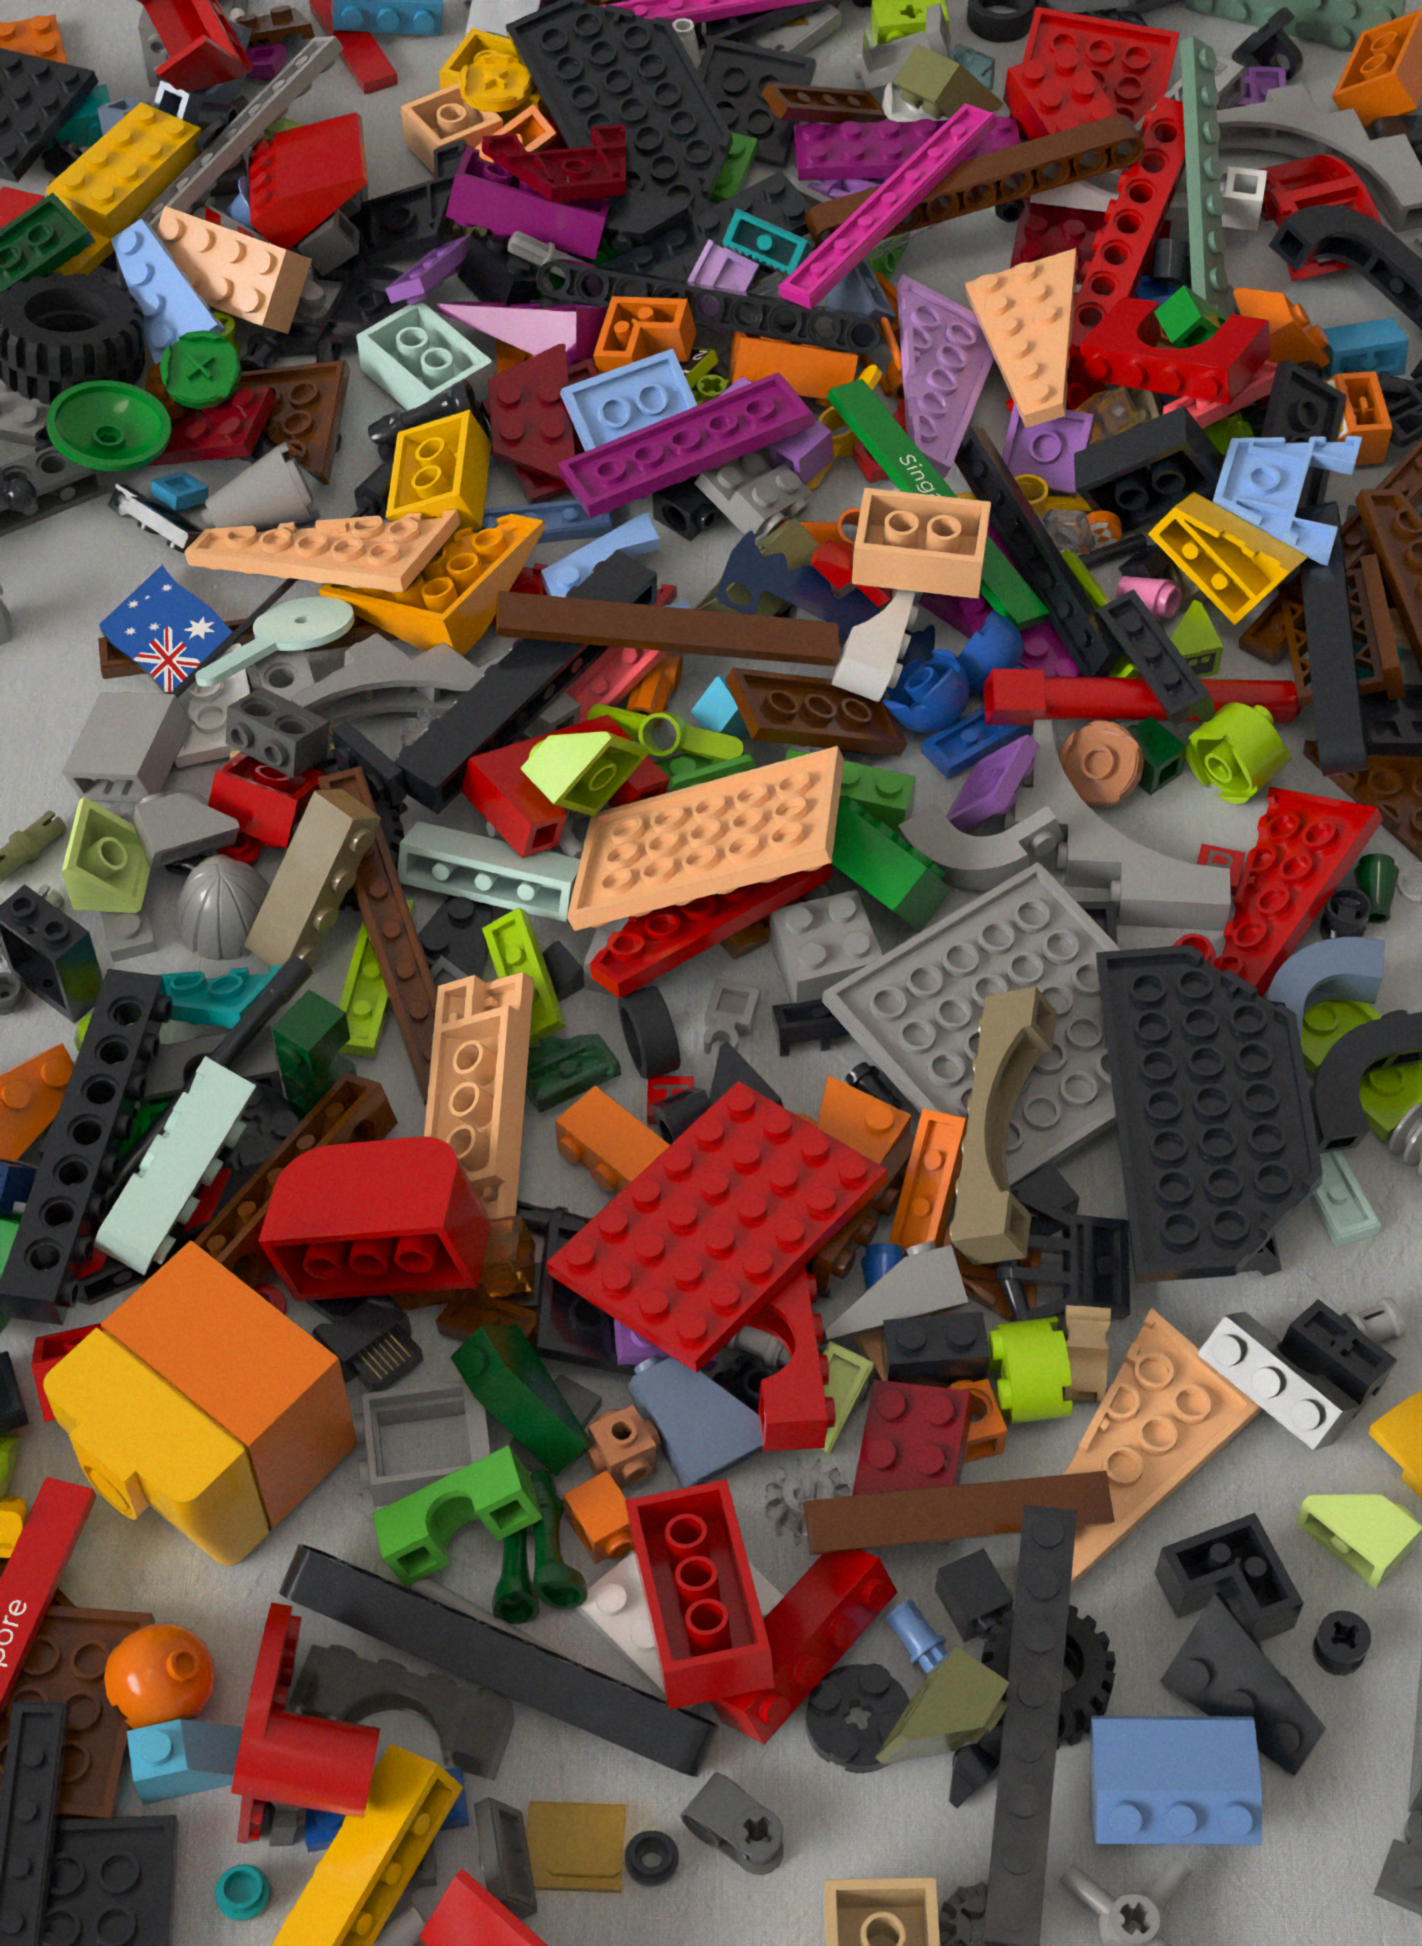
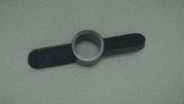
[194,96,249,152]

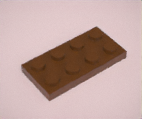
[725,667,908,756]

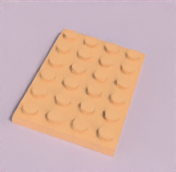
[567,746,844,931]

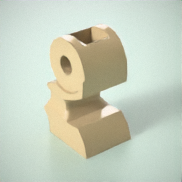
[1062,1305,1111,1402]

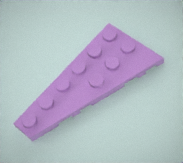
[896,274,994,479]

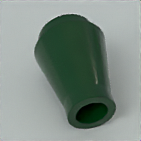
[1354,853,1399,923]

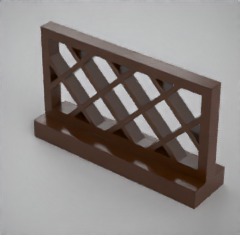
[1278,553,1406,707]

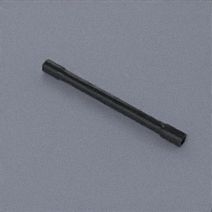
[105,955,313,1217]

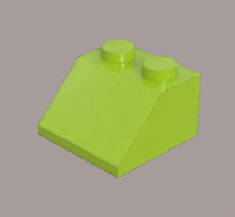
[520,731,651,817]

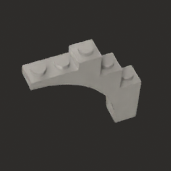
[1217,83,1422,233]
[291,633,581,740]
[1004,719,1231,931]

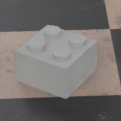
[769,890,883,1003]

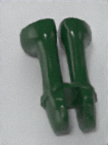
[492,1470,588,1624]

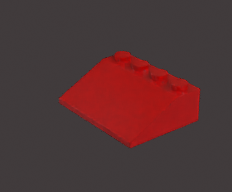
[248,112,368,250]

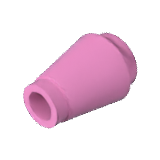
[1116,576,1182,620]

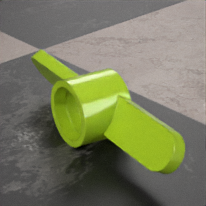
[587,704,745,762]

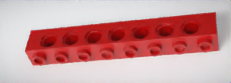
[1071,96,1186,351]

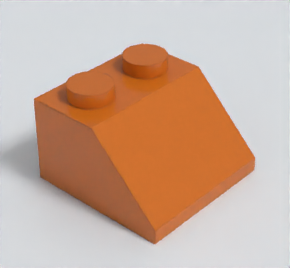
[1233,287,1330,368]

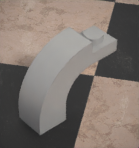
[898,802,1064,891]

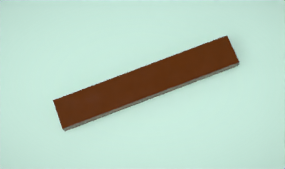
[803,1470,1115,1555]

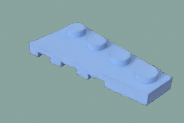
[111,219,226,364]

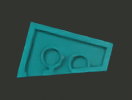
[157,964,284,1029]

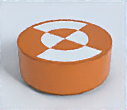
[1080,510,1122,549]

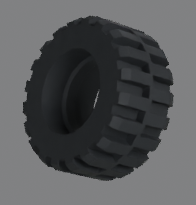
[0,273,145,405]

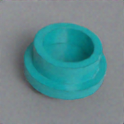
[215,1864,271,1921]

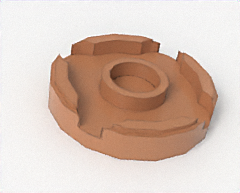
[1058,720,1144,808]

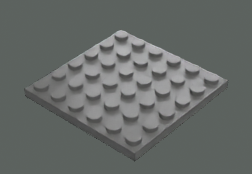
[822,862,1121,1187]

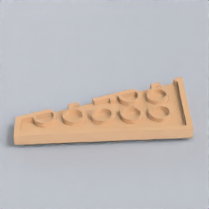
[964,248,1078,428]
[184,510,461,593]
[1016,1308,1261,1588]

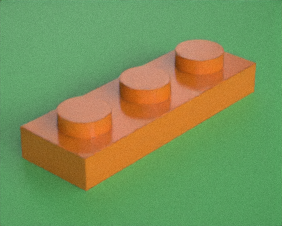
[888,1108,968,1254]

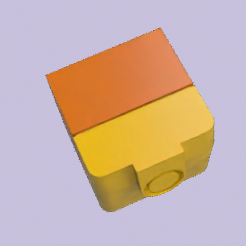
[43,1240,358,1566]

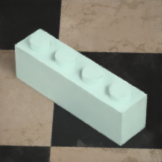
[397,821,580,922]

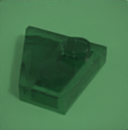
[525,1033,622,1113]

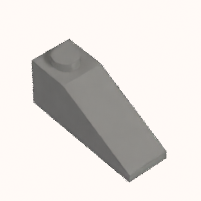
[819,1241,968,1346]

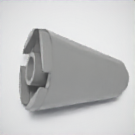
[201,442,320,531]

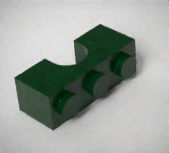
[272,989,357,1120]

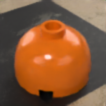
[104,1623,215,1729]

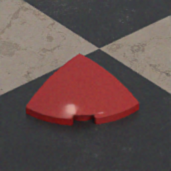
[811,540,891,607]

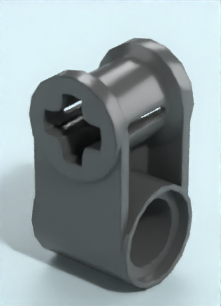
[680,1772,784,1875]

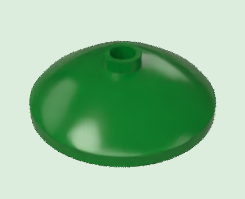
[47,380,171,472]

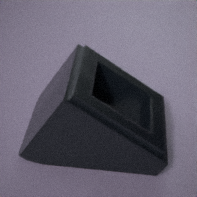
[542,940,585,1002]

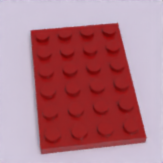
[546,1081,888,1373]

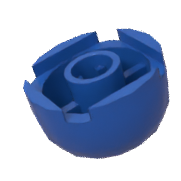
[957,610,1025,696]
[883,649,971,733]

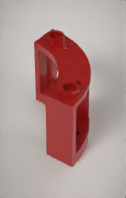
[1258,154,1385,281]

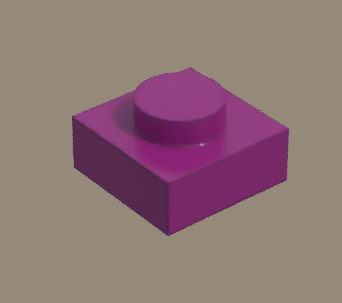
[245,45,288,80]

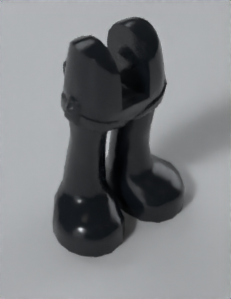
[368,380,492,462]

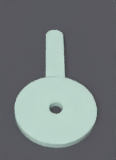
[195,596,355,687]

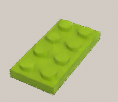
[1301,999,1422,1142]

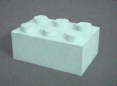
[356,301,494,424]

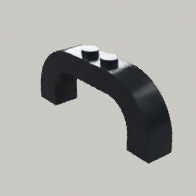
[1269,205,1422,380]
[1308,1010,1422,1154]

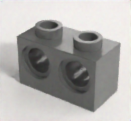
[225,687,330,778]

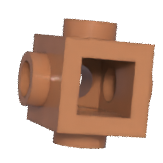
[585,1404,661,1489]

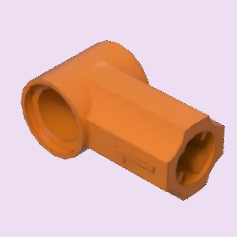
[626,653,683,729]

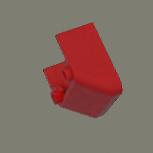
[137,0,253,93]

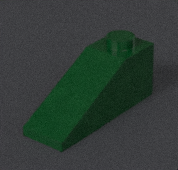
[450,1325,593,1477]

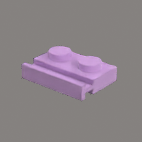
[678,240,759,337]

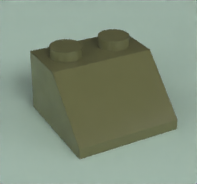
[892,44,1004,120]
[875,1645,1010,1764]

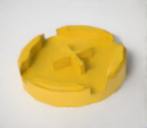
[458,53,533,113]

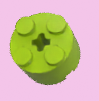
[1186,702,1291,804]
[987,1317,1073,1424]

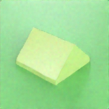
[62,797,150,913]

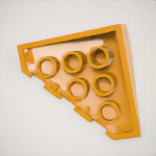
[319,514,546,656]

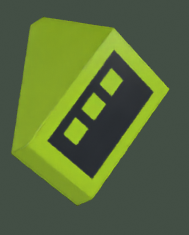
[1170,600,1223,678]

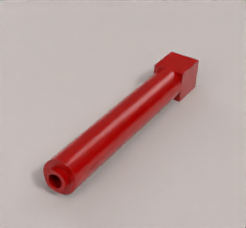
[983,669,1302,726]

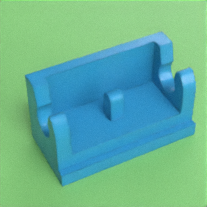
[1322,318,1409,379]

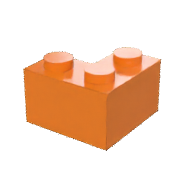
[593,296,697,375]

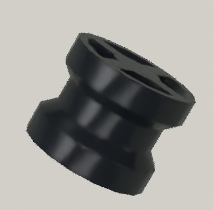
[1312,1610,1371,1676]

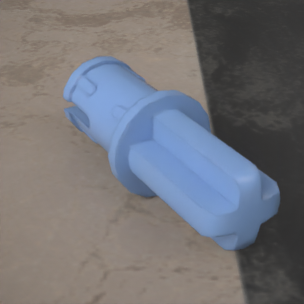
[885,1599,948,1674]

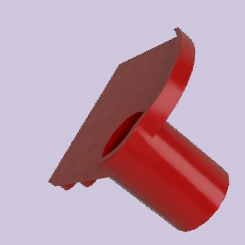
[231,1602,380,1844]

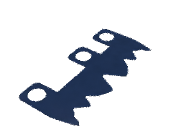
[716,530,936,668]

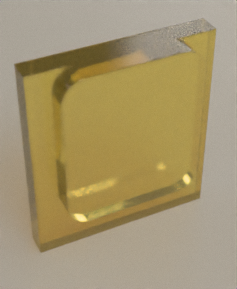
[526,1801,626,1893]

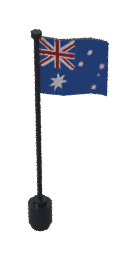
[99,461,394,699]

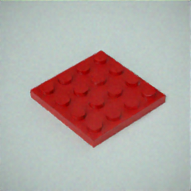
[1009,7,1180,140]

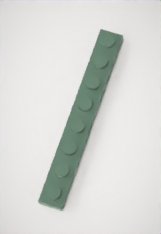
[1180,36,1229,317]

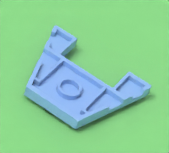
[1213,436,1362,566]
[541,513,691,609]

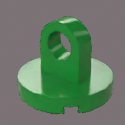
[160,330,242,409]

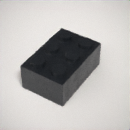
[1074,406,1223,534]

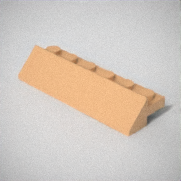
[424,972,534,1250]

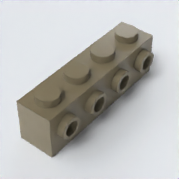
[244,789,381,968]

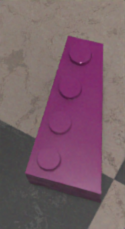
[446,145,610,260]

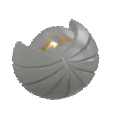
[176,855,270,960]

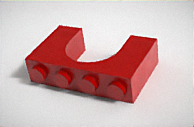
[1080,297,1270,405]
[461,715,670,858]

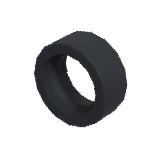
[967,0,1035,42]
[618,986,681,1079]

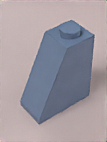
[627,1354,763,1488]

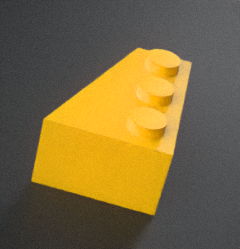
[1148,492,1308,625]

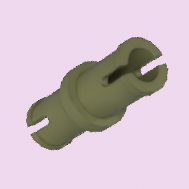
[0,810,67,884]

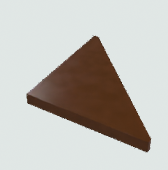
[236,360,351,485]
[1303,740,1422,862]

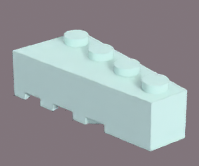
[93,1056,256,1275]

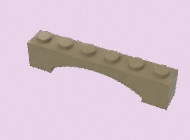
[949,986,1057,1265]

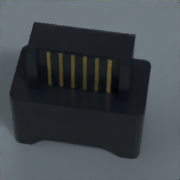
[312,1295,424,1392]

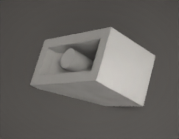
[132,792,240,869]

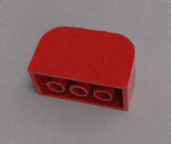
[258,1137,490,1301]

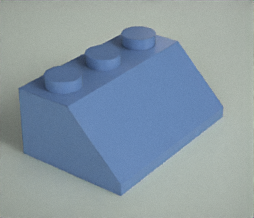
[1089,1715,1262,1845]

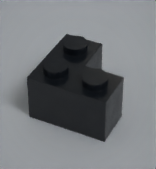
[1155,1513,1304,1642]

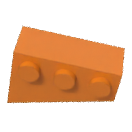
[0,1043,75,1161]
[817,1075,911,1165]

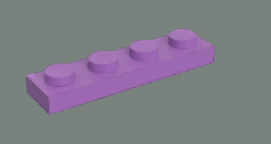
[385,233,474,305]

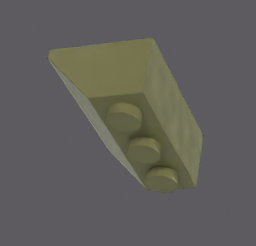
[694,518,820,617]

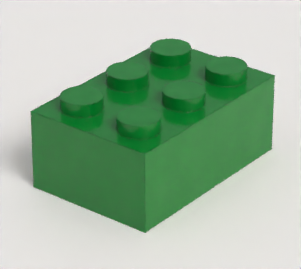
[832,795,952,932]

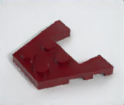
[482,124,626,203]

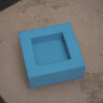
[151,471,209,511]

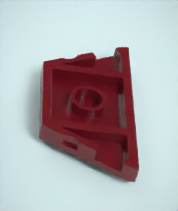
[488,343,575,488]

